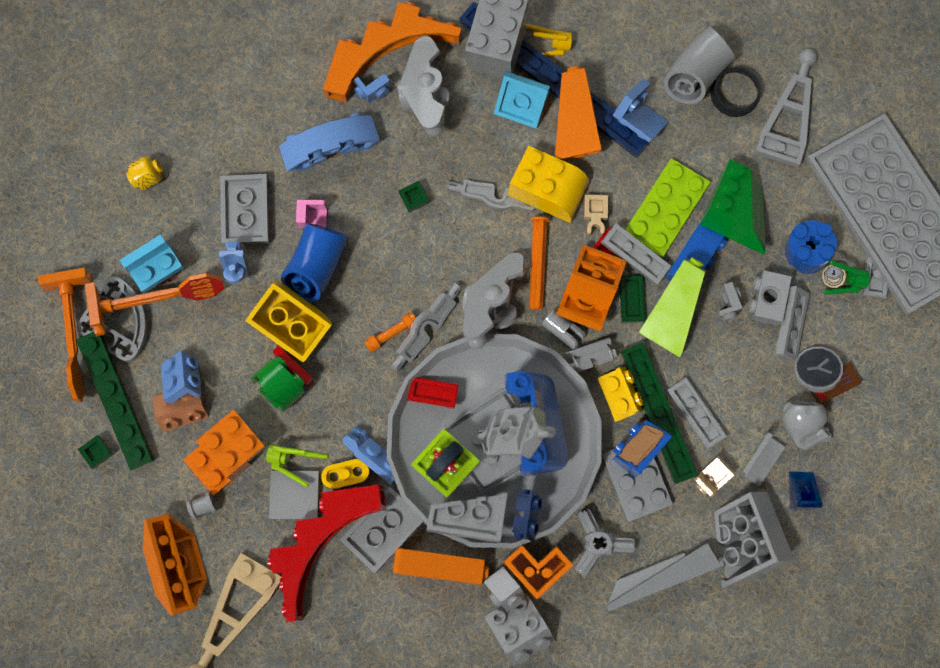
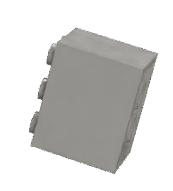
[465,0,529,78]

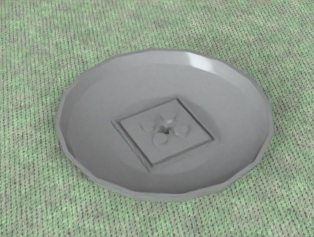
[387,334,601,548]

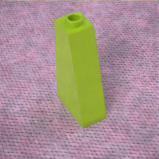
[639,257,706,357]

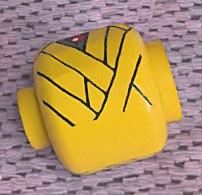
[126,156,163,190]

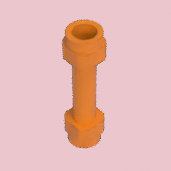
[364,312,416,353]

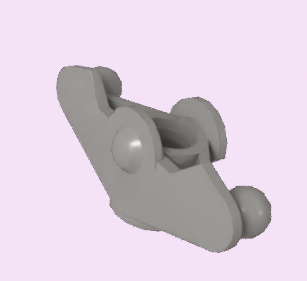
[398,36,450,137]
[462,253,526,349]

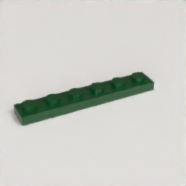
[76,331,155,471]
[620,343,698,485]

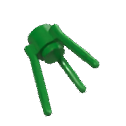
[823,260,870,295]

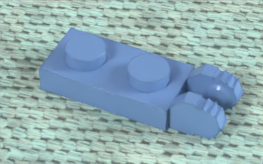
[343,426,395,485]

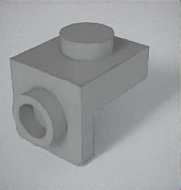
[715,282,742,321]

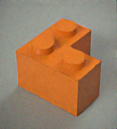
[502,545,573,599]

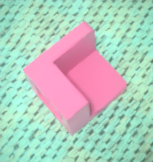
[296,200,327,228]

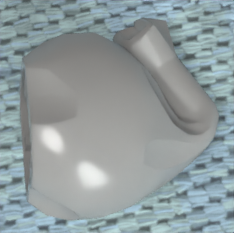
[782,401,832,450]

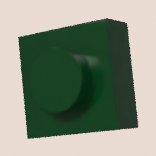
[398,181,429,213]
[78,435,113,469]

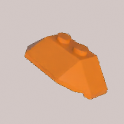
[143,514,207,616]

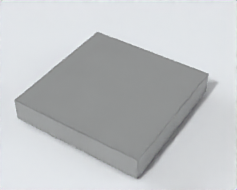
[269,471,319,520]

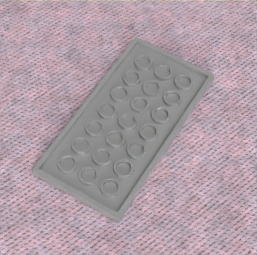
[806,113,940,315]

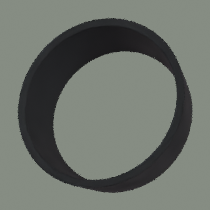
[710,67,761,117]

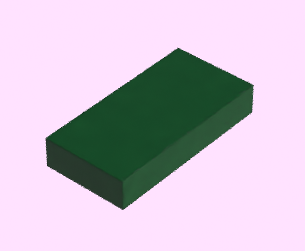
[619,275,645,323]

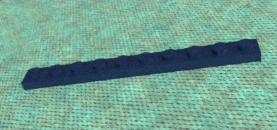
[459,2,649,158]

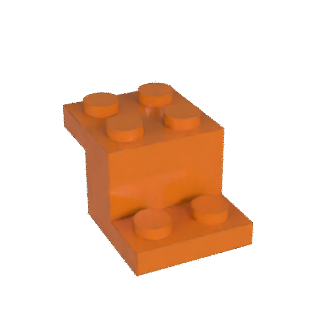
[556,245,626,332]
[183,409,266,496]

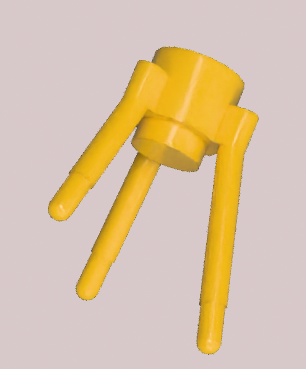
[526,24,572,57]

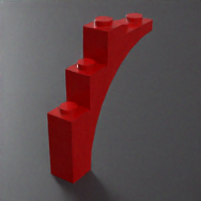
[268,485,387,622]

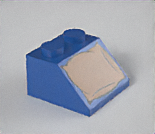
[613,420,672,478]

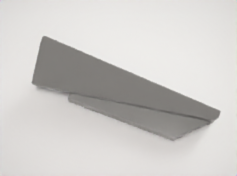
[606,544,721,611]

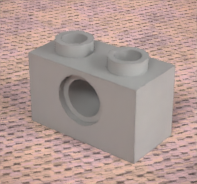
[748,270,792,326]

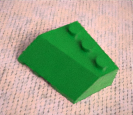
[700,159,766,255]

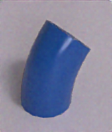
[281,223,348,303]

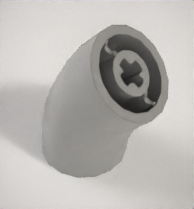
[664,26,736,104]

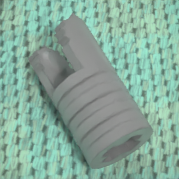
[541,309,586,349]

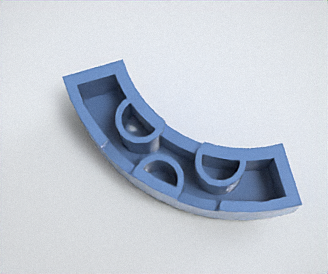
[279,113,380,171]

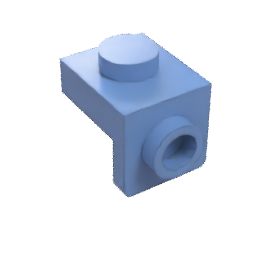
[354,74,391,103]

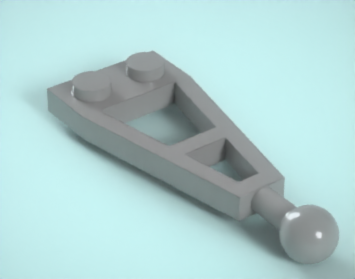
[754,49,817,168]

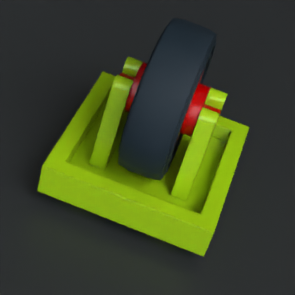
[411,428,480,498]

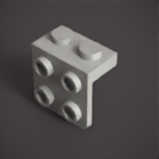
[485,593,555,667]

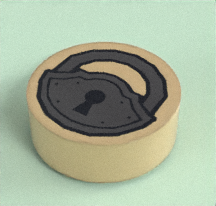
[822,265,848,288]

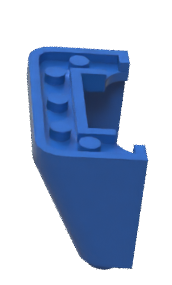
[504,371,568,477]

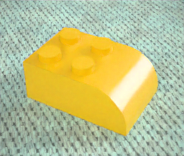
[507,146,589,223]
[245,279,332,363]

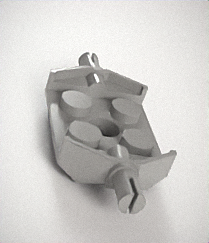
[477,407,556,459]

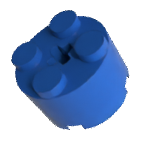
[785,220,837,274]

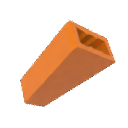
[555,66,603,161]
[393,548,489,585]

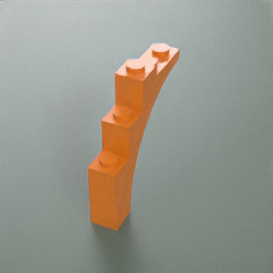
[323,2,462,103]

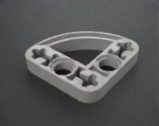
[77,277,147,362]

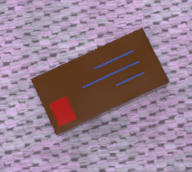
[811,363,862,404]

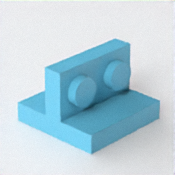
[493,71,550,128]
[120,234,184,293]

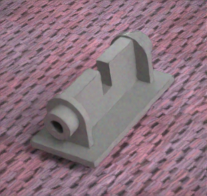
[565,338,617,373]

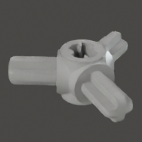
[575,509,635,576]

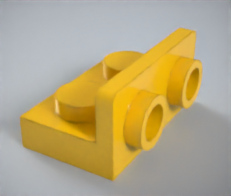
[598,367,644,422]

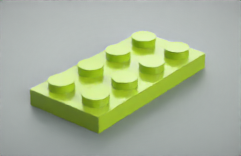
[625,158,710,258]

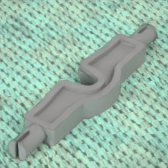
[447,180,539,212]
[390,283,462,372]

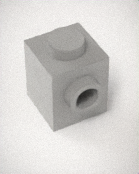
[484,567,526,612]

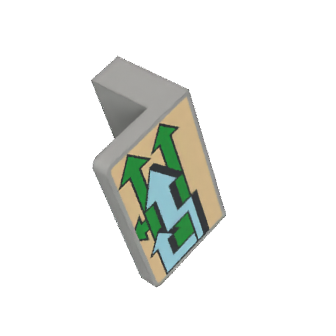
[738,432,785,487]

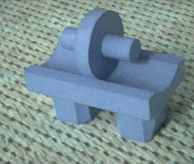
[219,242,249,284]

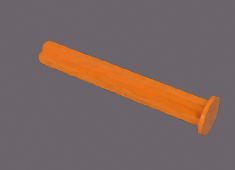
[529,217,549,310]

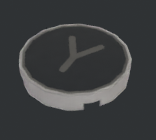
[794,347,843,392]

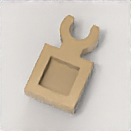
[584,195,608,236]

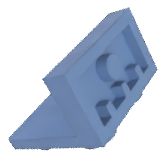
[613,78,668,142]

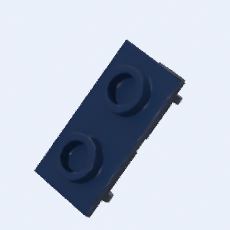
[512,489,543,541]

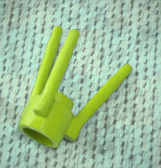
[266,444,329,487]

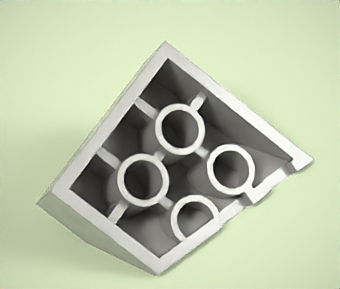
[714,492,794,589]

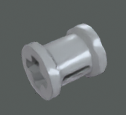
[186,492,217,521]

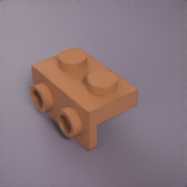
[152,393,208,432]

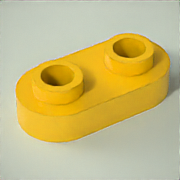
[321,459,370,489]

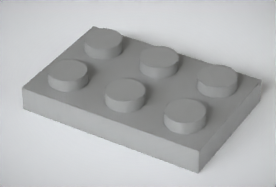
[220,174,269,246]
[601,450,673,522]
[340,487,424,573]

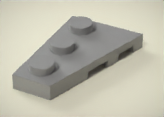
[427,493,507,543]

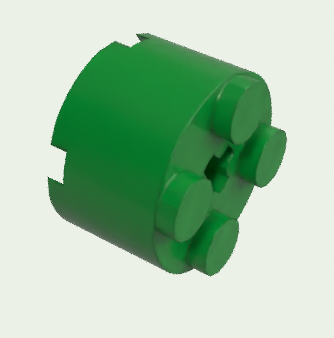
[250,357,305,413]

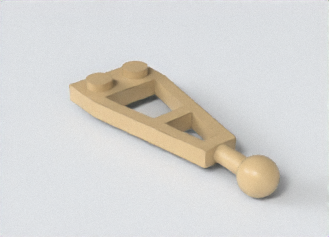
[189,553,282,668]

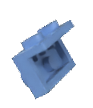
[161,350,202,405]

